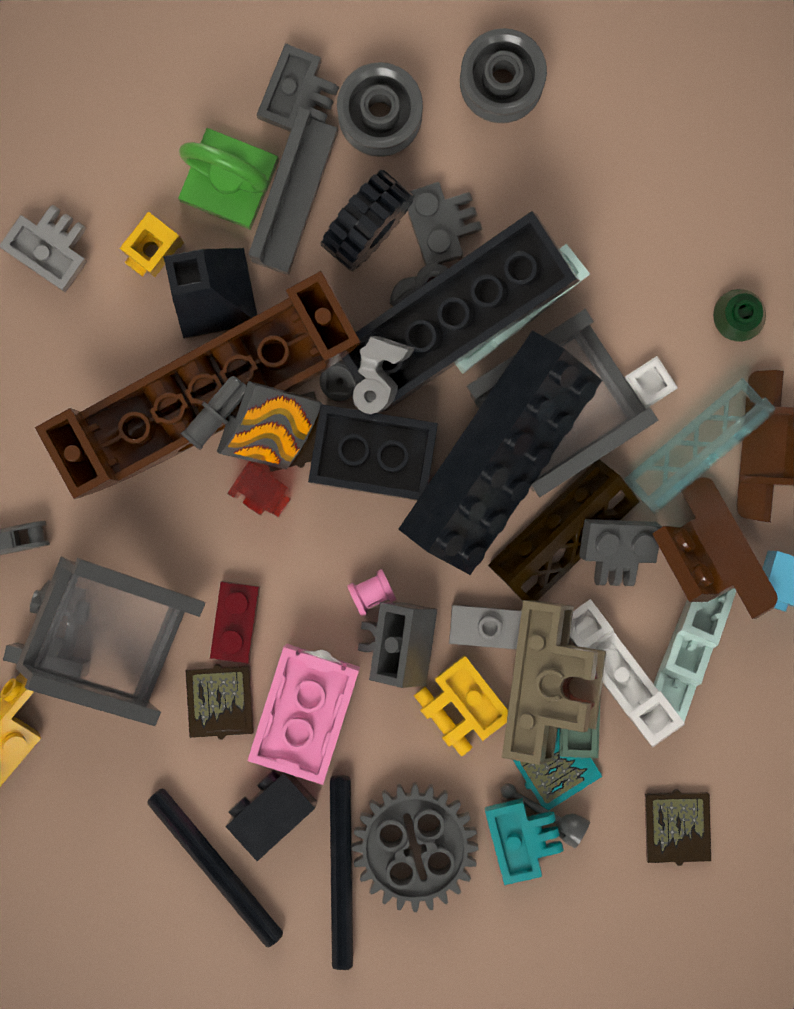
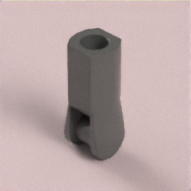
[0,521,50,555]

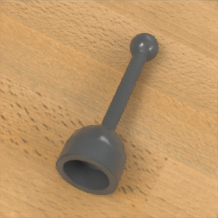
[501,783,590,849]

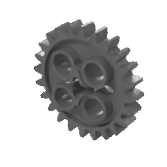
[352,782,479,912]

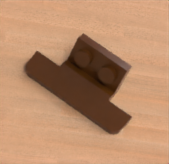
[737,370,794,523]
[652,477,778,619]

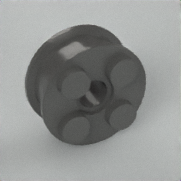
[460,28,547,123]
[337,62,423,157]

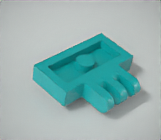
[485,798,564,886]

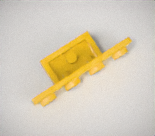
[0,673,41,787]

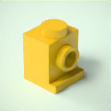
[120,212,184,277]

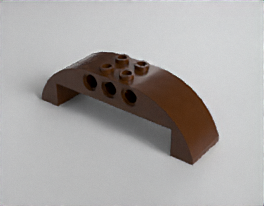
[35,271,361,499]

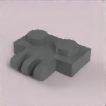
[256,43,339,132]
[407,182,482,266]
[579,519,662,586]

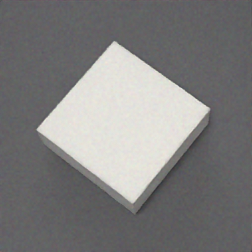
[624,356,678,409]

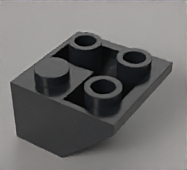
[164,248,257,339]

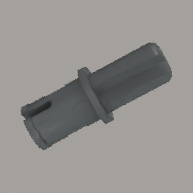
[181,376,247,450]

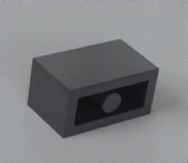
[225,770,317,861]

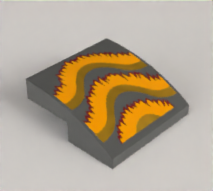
[217,381,322,469]

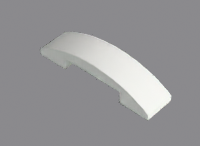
[570,599,685,748]

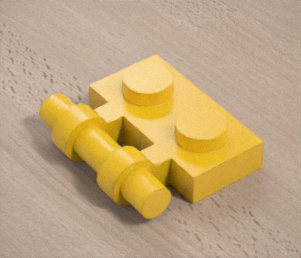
[413,655,508,756]

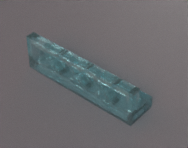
[624,378,776,515]

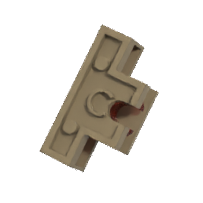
[502,600,606,765]

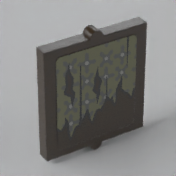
[185,664,254,740]
[645,789,711,866]

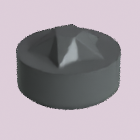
[320,361,358,401]

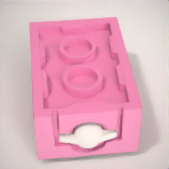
[247,644,360,785]

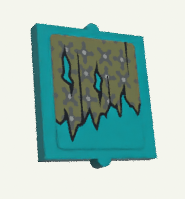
[513,728,603,810]

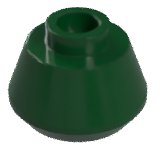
[713,289,766,342]

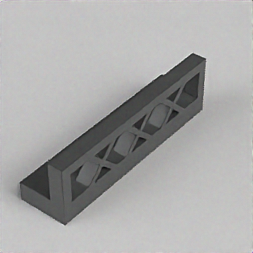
[248,107,338,275]

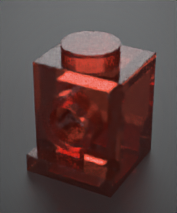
[227,461,291,518]

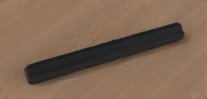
[330,775,353,970]
[147,788,283,948]

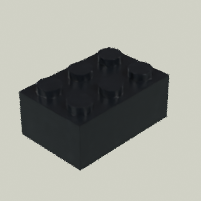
[308,404,438,501]

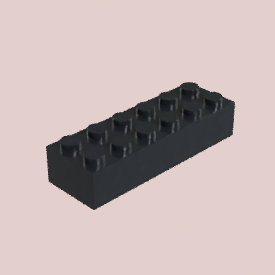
[342,211,580,413]
[398,330,603,575]

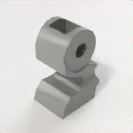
[353,336,415,414]

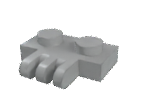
[0,205,87,293]

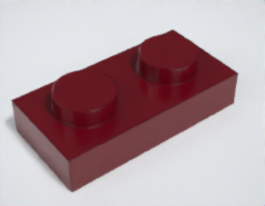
[210,581,260,664]

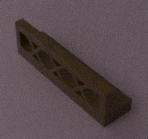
[488,459,640,602]

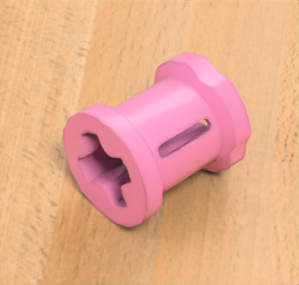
[347,569,397,616]

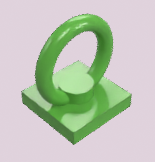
[178,128,279,230]

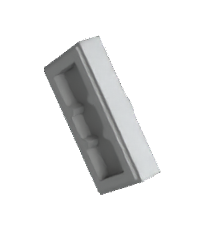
[449,605,522,649]

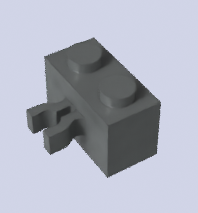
[358,602,437,688]

